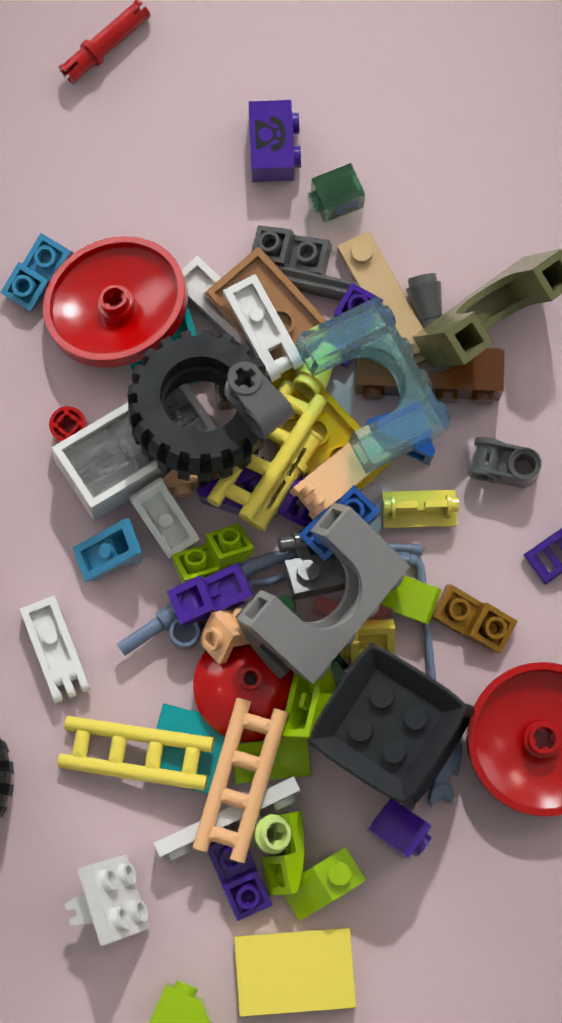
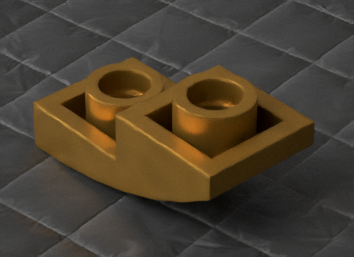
[431,584,518,654]

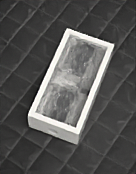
[51,383,217,521]

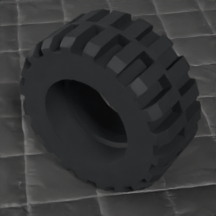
[127,329,272,482]

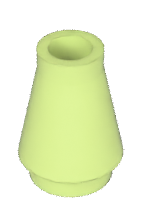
[250,815,291,854]

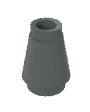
[406,273,442,329]

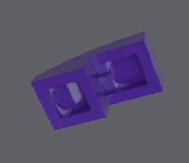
[167,563,255,626]

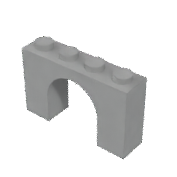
[236,502,410,684]

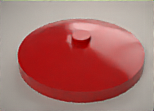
[43,236,188,368]
[466,662,562,817]

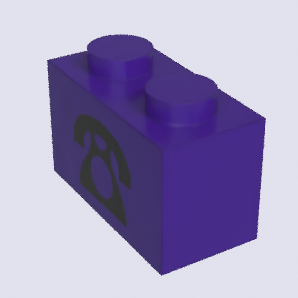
[248,100,301,182]

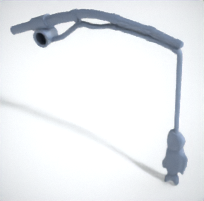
[117,543,462,807]

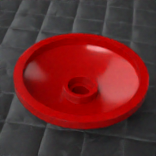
[193,644,294,743]

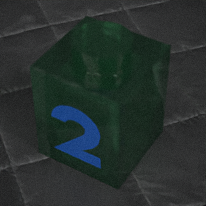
[307,163,365,223]

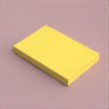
[234,927,356,1017]

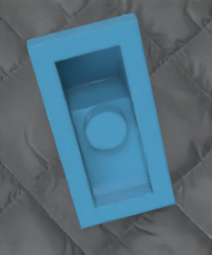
[73,518,142,582]

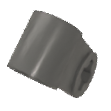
[224,361,294,439]
[467,437,542,488]

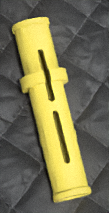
[246,429,323,532]

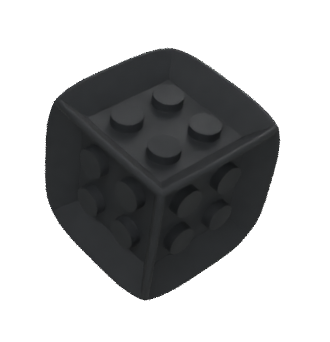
[307,642,475,811]

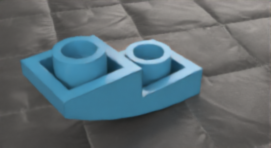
[0,233,74,312]

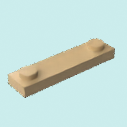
[337,231,427,368]

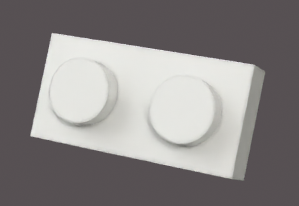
[129,477,201,559]

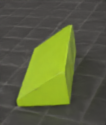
[234,739,311,784]

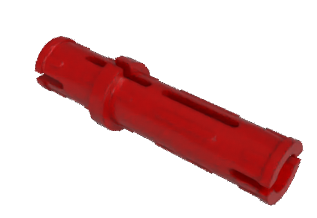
[59,0,151,84]

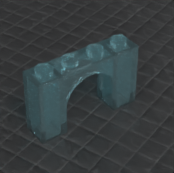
[295,296,451,474]

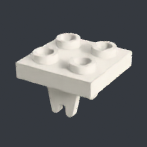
[64,854,150,946]

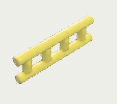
[207,380,327,522]
[57,716,215,791]

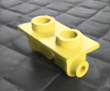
[382,490,459,528]

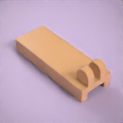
[289,430,388,520]

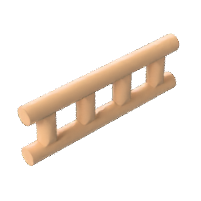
[192,698,288,863]

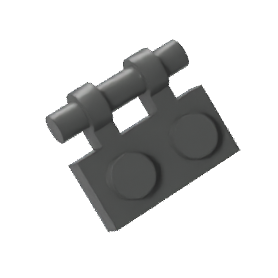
[278,530,346,600]

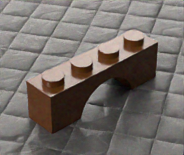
[354,342,505,405]

